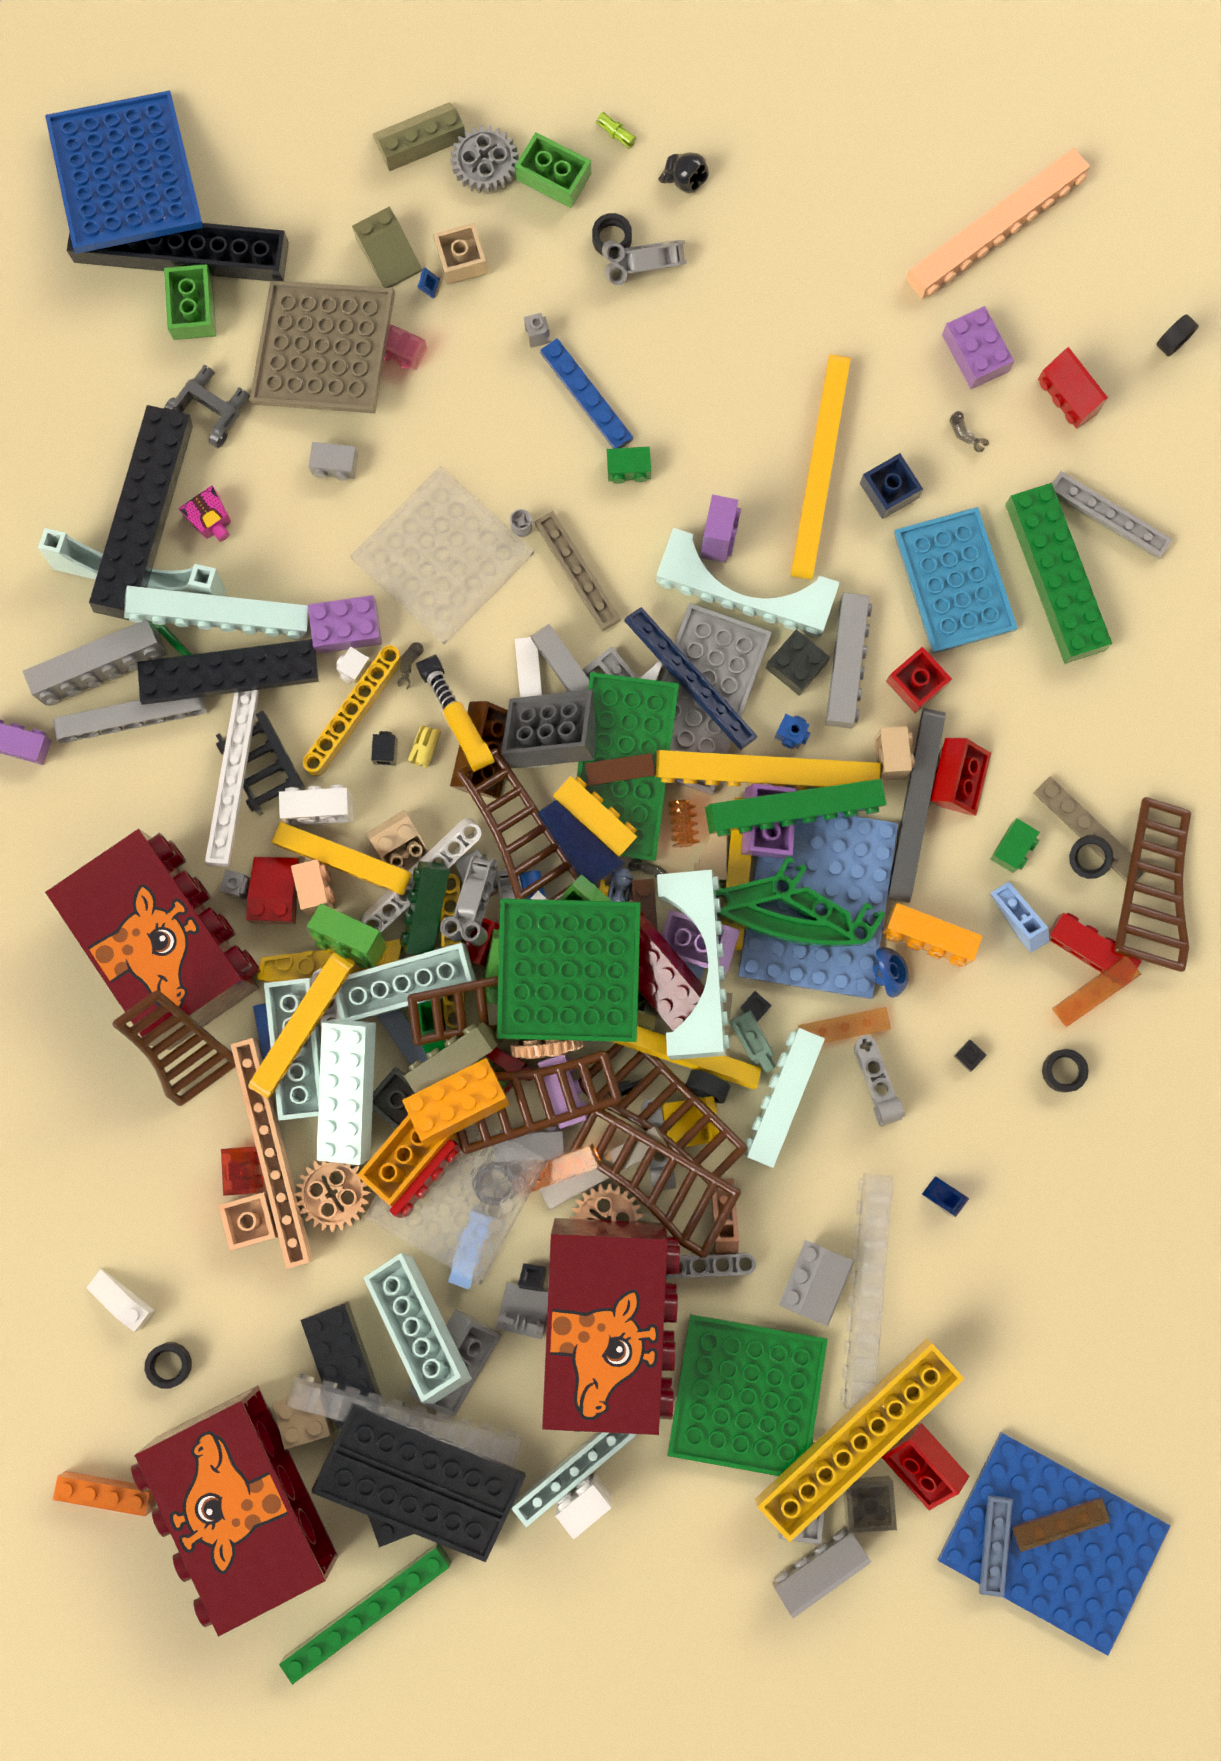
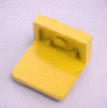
[661,1096,720,1147]

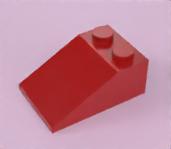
[246,857,299,924]

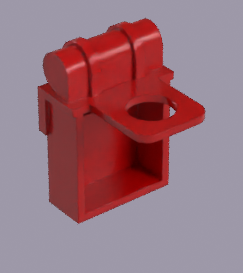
[486,1047,534,1095]

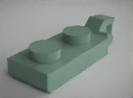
[730,1010,776,1073]

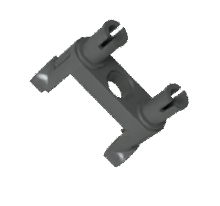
[164,365,250,448]

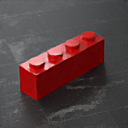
[1049,913,1142,986]

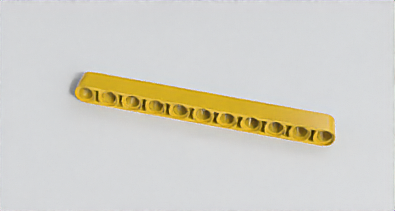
[790,354,851,580]

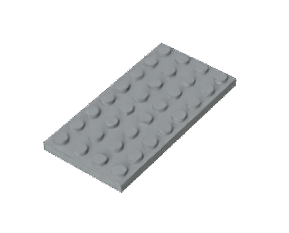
[660,603,772,795]

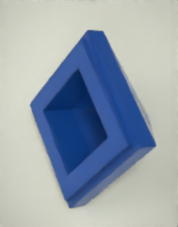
[417,268,440,298]

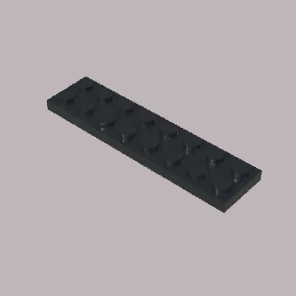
[137,639,319,705]

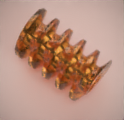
[668,799,700,848]

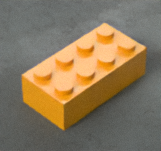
[882,903,983,967]
[402,1058,510,1148]
[357,1114,457,1206]

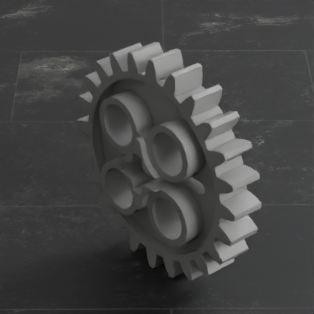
[450,125,519,194]

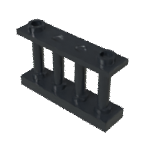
[216,710,306,816]

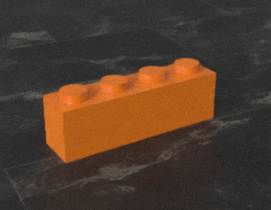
[53,1471,154,1516]

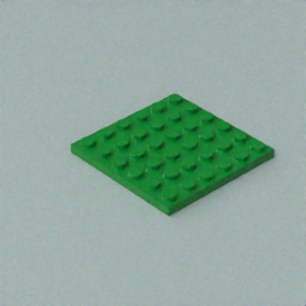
[497,898,640,1042]
[667,1314,828,1476]

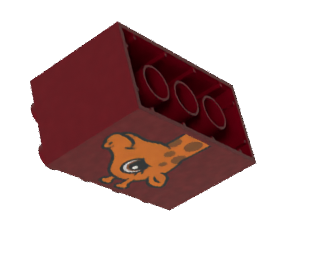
[45,828,261,1050]
[542,1218,680,1435]
[131,1385,339,1637]

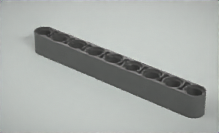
[887,708,946,903]

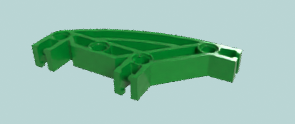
[715,856,885,947]

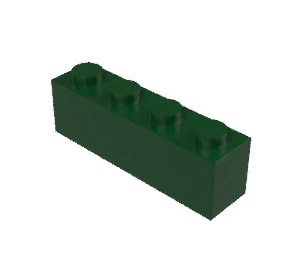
[400,861,450,955]

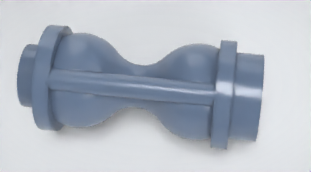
[608,868,633,902]

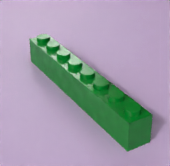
[705,779,887,837]
[279,1543,452,1685]

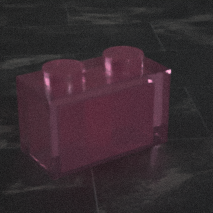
[384,324,428,370]

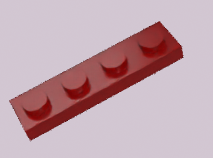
[389,1139,461,1218]

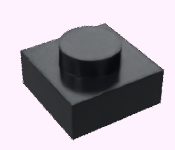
[740,991,772,1022]
[954,1039,987,1072]
[518,1263,547,1292]

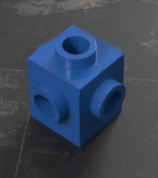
[774,713,811,749]

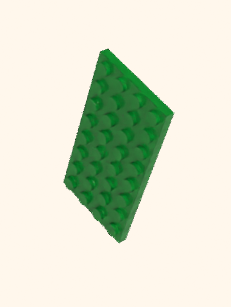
[567,672,679,861]

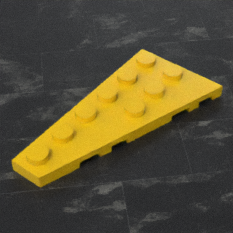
[257,939,402,982]

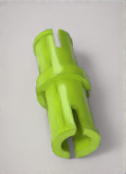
[596,112,636,149]

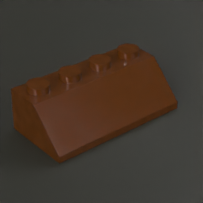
[450,701,508,799]

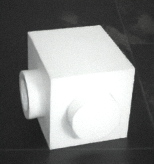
[336,647,371,684]

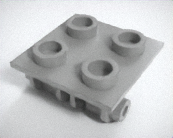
[496,1282,548,1339]

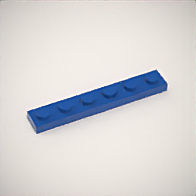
[540,338,633,449]

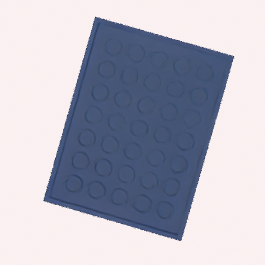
[45,90,204,254]
[937,1432,1170,1656]

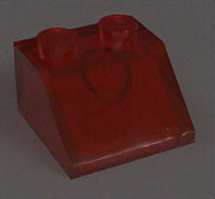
[221,1147,263,1196]

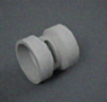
[510,509,533,537]

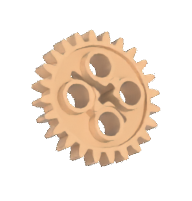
[510,1039,585,1059]
[295,1161,371,1231]
[570,1184,643,1222]

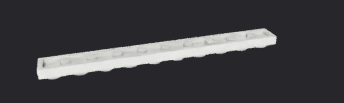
[205,690,259,867]

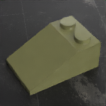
[352,206,422,288]

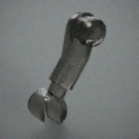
[950,411,989,452]
[397,642,424,690]
[627,858,669,878]

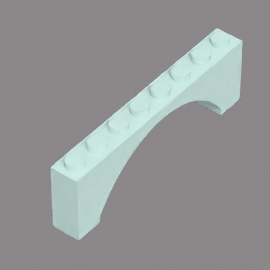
[38,528,226,596]
[656,528,840,637]
[657,870,730,1060]

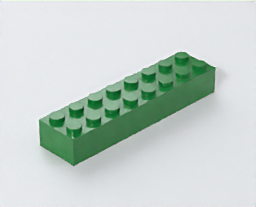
[1005,483,1112,664]

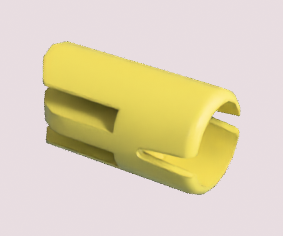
[408,725,441,768]

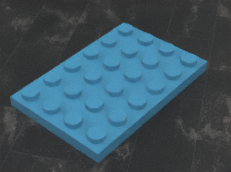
[894,507,1018,654]

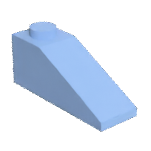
[990,882,1050,953]

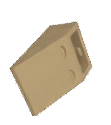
[366,810,436,893]

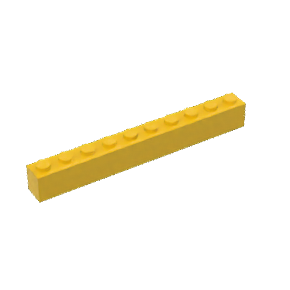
[655,750,881,790]

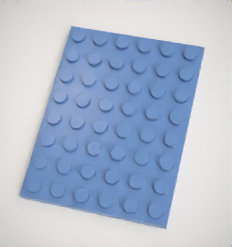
[738,814,898,999]

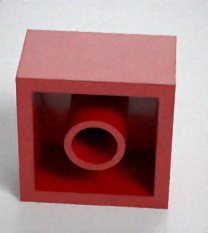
[886,647,952,713]

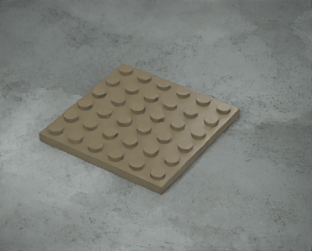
[249,281,395,414]

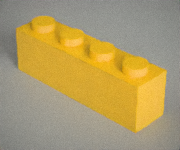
[553,776,637,857]

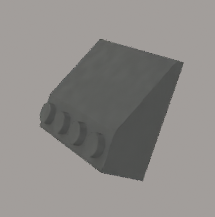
[501,689,596,769]

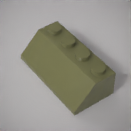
[373,102,465,172]
[404,1022,504,1093]

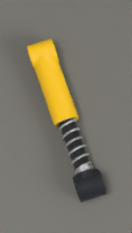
[416,654,494,772]

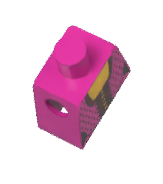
[178,485,231,542]

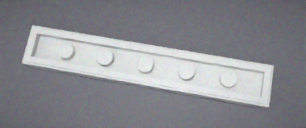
[515,637,549,768]

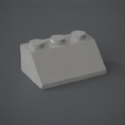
[779,1240,854,1326]

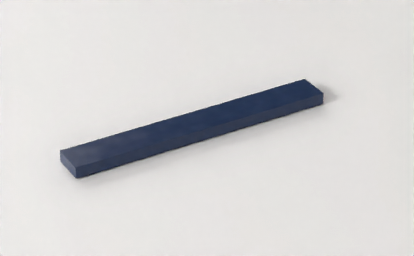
[624,607,758,751]

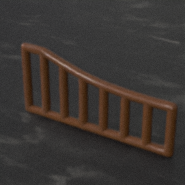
[457,748,581,900]
[1114,797,1191,972]
[407,976,498,1046]
[112,990,236,1106]
[578,1043,748,1185]
[456,1050,622,1154]
[570,1109,741,1258]

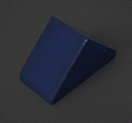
[922,1176,969,1217]

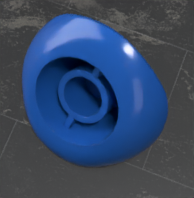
[873,947,909,998]

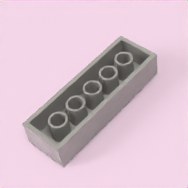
[23,620,168,706]

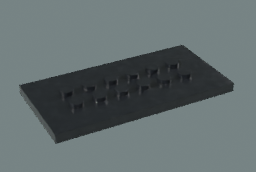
[312,1402,526,1562]

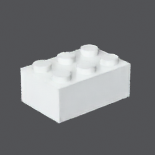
[279,785,354,826]
[556,1473,612,1540]

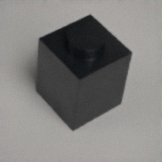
[371,731,398,766]

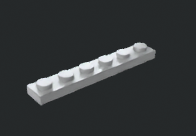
[1052,471,1173,559]

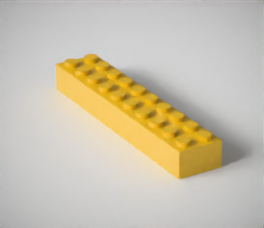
[755,1338,964,1543]

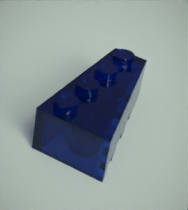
[537,800,625,884]

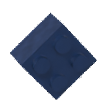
[860,453,923,519]

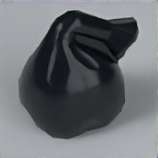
[658,152,709,193]

